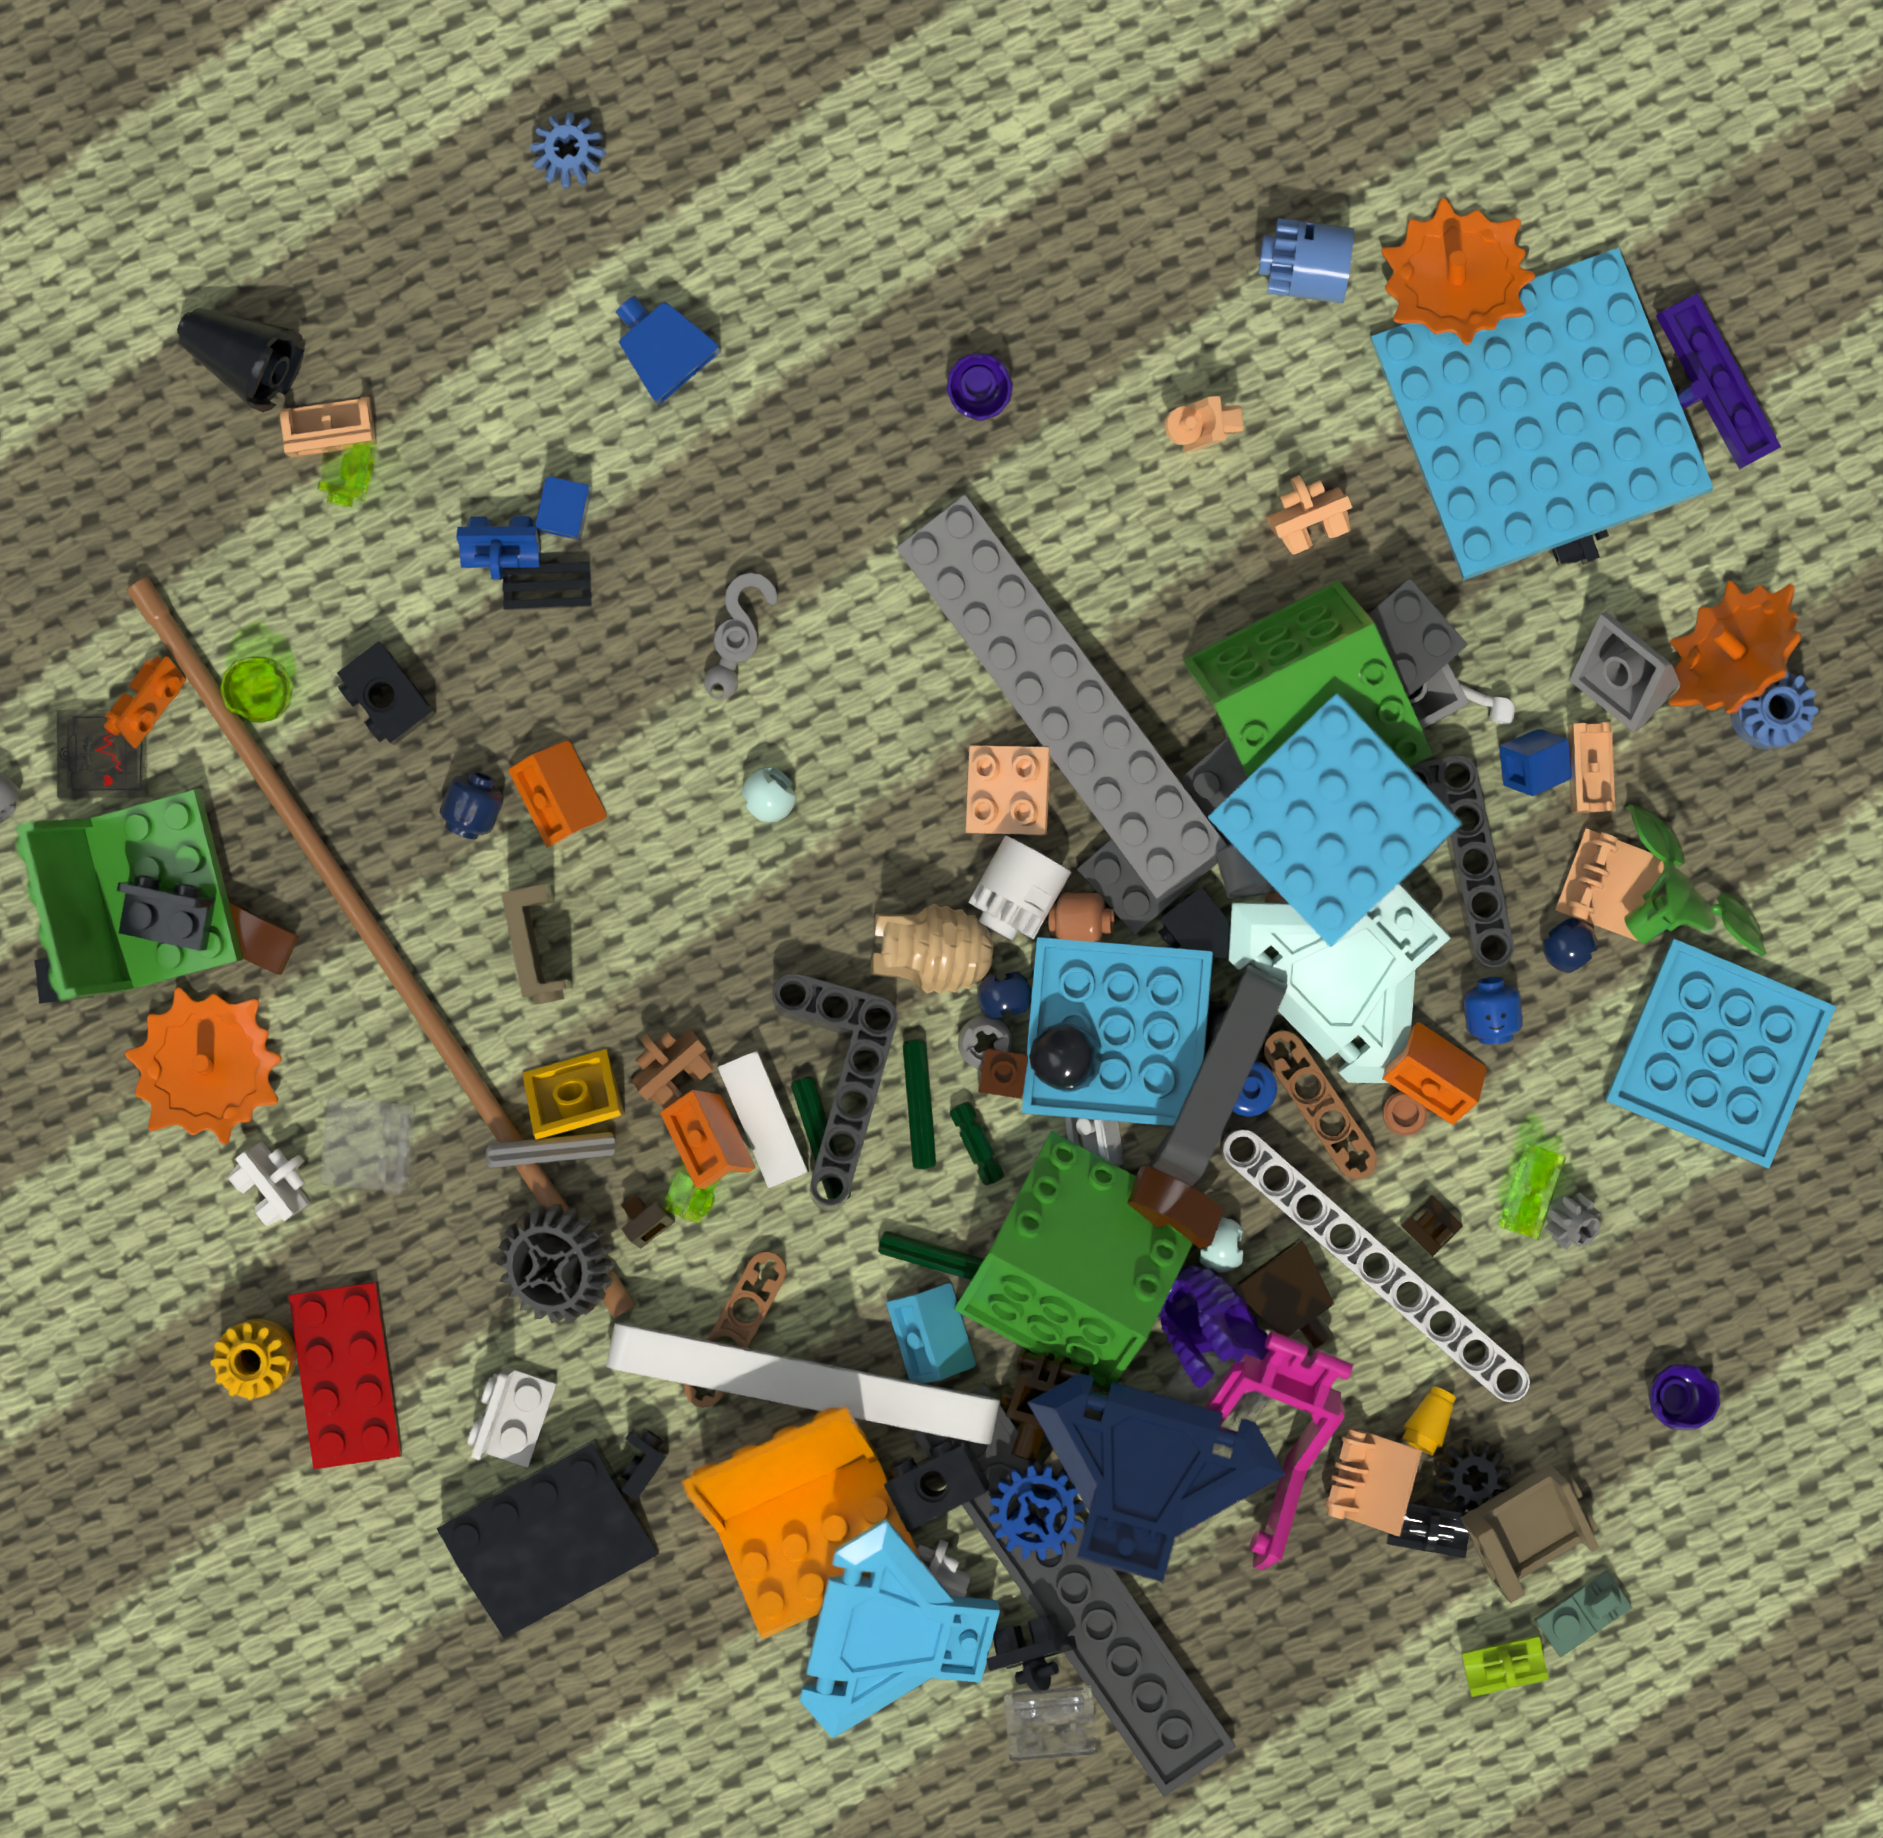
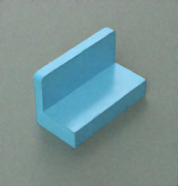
[886,1283,976,1384]

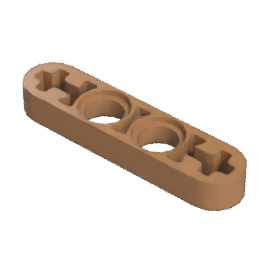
[1263,1031,1377,1179]
[684,1251,787,1408]

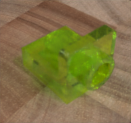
[317,443,376,508]

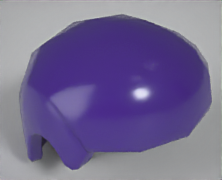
[946,352,1014,421]
[1648,1364,1720,1431]

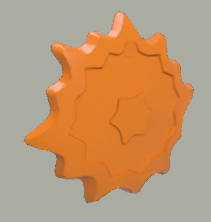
[1381,198,1535,345]
[1669,581,1801,714]
[124,987,282,1145]

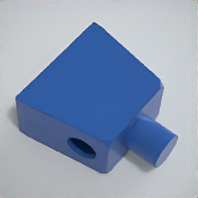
[616,296,721,406]

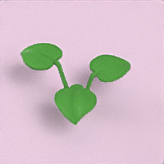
[1624,804,1767,956]

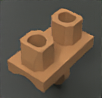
[631,1028,713,1109]

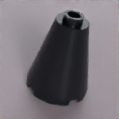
[177,307,304,413]

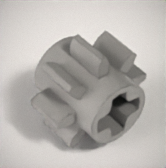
[1545,1192,1601,1250]

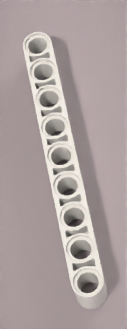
[1221,1129,1530,1402]
[606,1323,1000,1444]

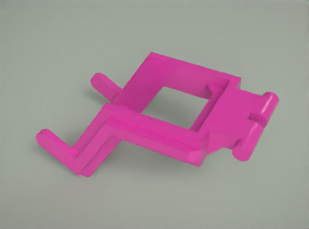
[1194,1331,1353,1570]

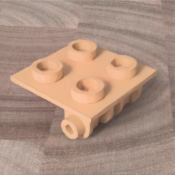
[966,746,1051,836]
[1555,828,1664,941]
[1325,1427,1422,1536]

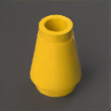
[1402,1386,1456,1455]

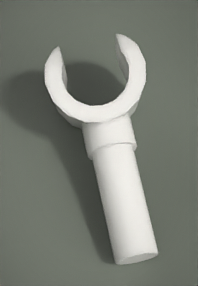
[1460,684,1515,725]

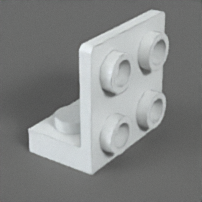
[467,1366,557,1468]

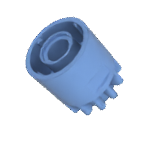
[1258,218,1354,304]
[1730,671,1819,749]

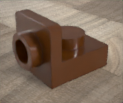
[978,1049,1028,1099]

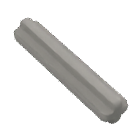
[486,1132,616,1168]

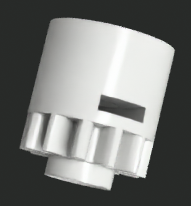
[968,836,1071,941]

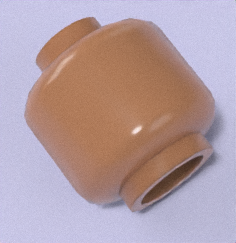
[1049,892,1115,943]

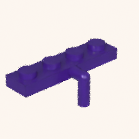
[1656,293,1781,470]

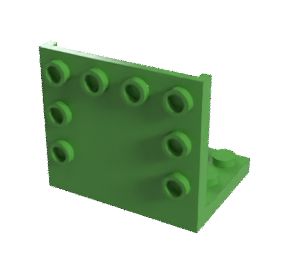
[1182,580,1433,778]
[16,789,243,1001]
[955,1131,1193,1393]

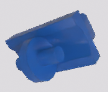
[456,516,541,580]

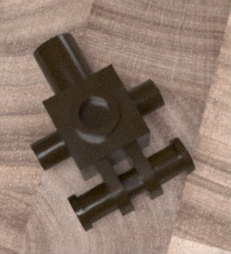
[1002,1348,1090,1462]

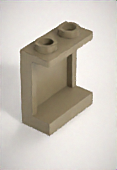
[501,884,573,1004]
[1461,1464,1600,1604]

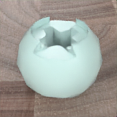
[742,767,796,823]
[1199,1217,1243,1273]

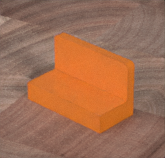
[508,740,607,848]
[1382,1022,1487,1125]
[660,1090,755,1189]

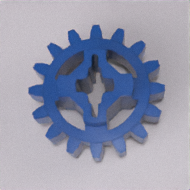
[989,1462,1085,1560]

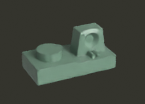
[1534,1570,1633,1658]

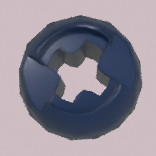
[1542,918,1598,973]
[977,971,1032,1019]

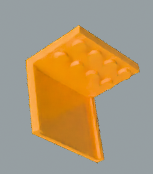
[682,1406,923,1639]

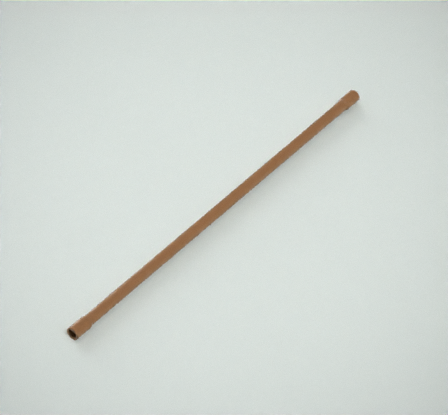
[126,577,636,1319]

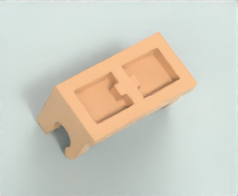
[280,397,377,458]
[1567,722,1615,813]

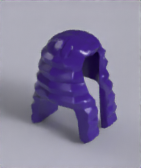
[1158,1266,1270,1389]

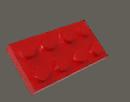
[288,1282,402,1470]

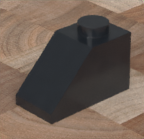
[1158,886,1231,959]

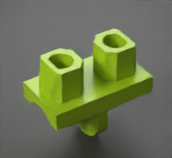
[1461,1635,1549,1697]

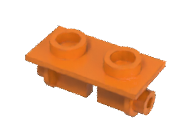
[104,656,186,749]

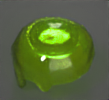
[220,656,293,723]

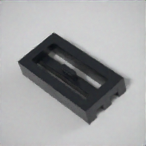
[502,562,592,610]

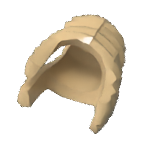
[870,904,994,994]

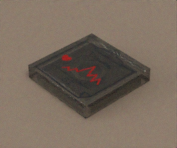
[57,710,148,799]

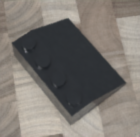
[437,1438,659,1639]

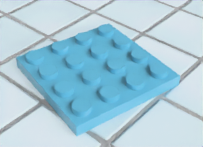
[1208,693,1463,948]
[1022,937,1214,1126]
[1604,939,1836,1169]

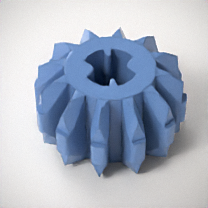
[530,112,606,189]

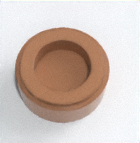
[1382,1091,1427,1135]

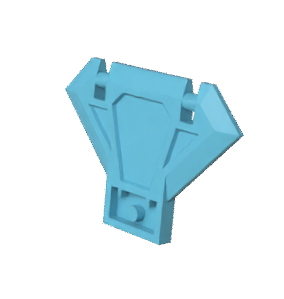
[799,1518,1000,1738]

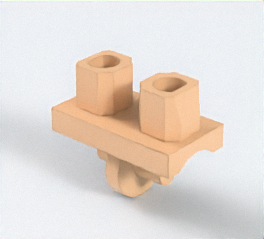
[1164,396,1243,452]
[1266,475,1352,554]

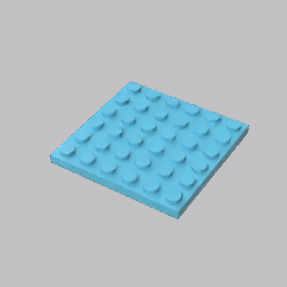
[1371,248,1713,581]

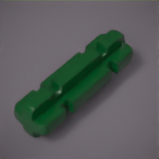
[950,1102,1004,1186]

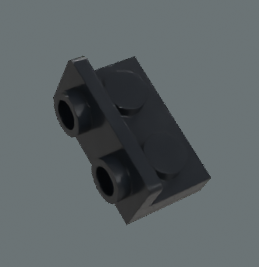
[117,874,216,951]

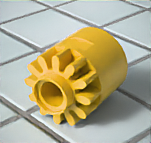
[210,1318,297,1400]

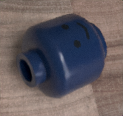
[440,771,504,839]

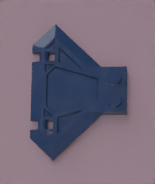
[1028,1373,1286,1583]

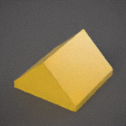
[522,1049,625,1140]

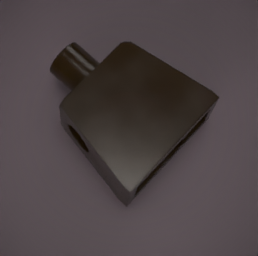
[1232,1238,1334,1350]

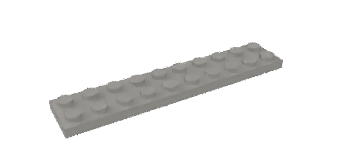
[896,495,1229,899]

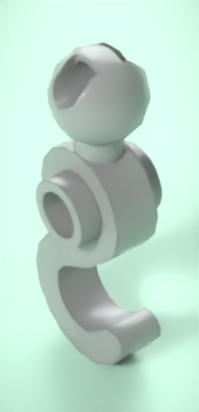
[704,573,778,700]

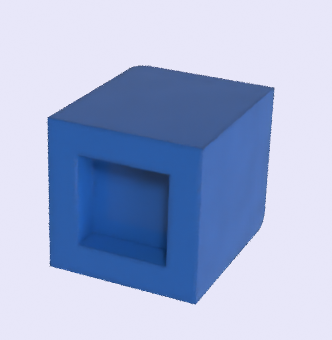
[535,477,592,541]
[1499,729,1572,796]

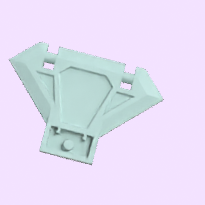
[1228,883,1451,1083]

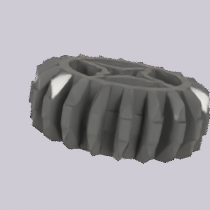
[496,1203,616,1323]

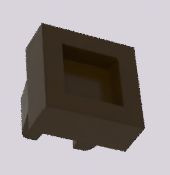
[621,1194,675,1249]
[1400,1195,1463,1257]

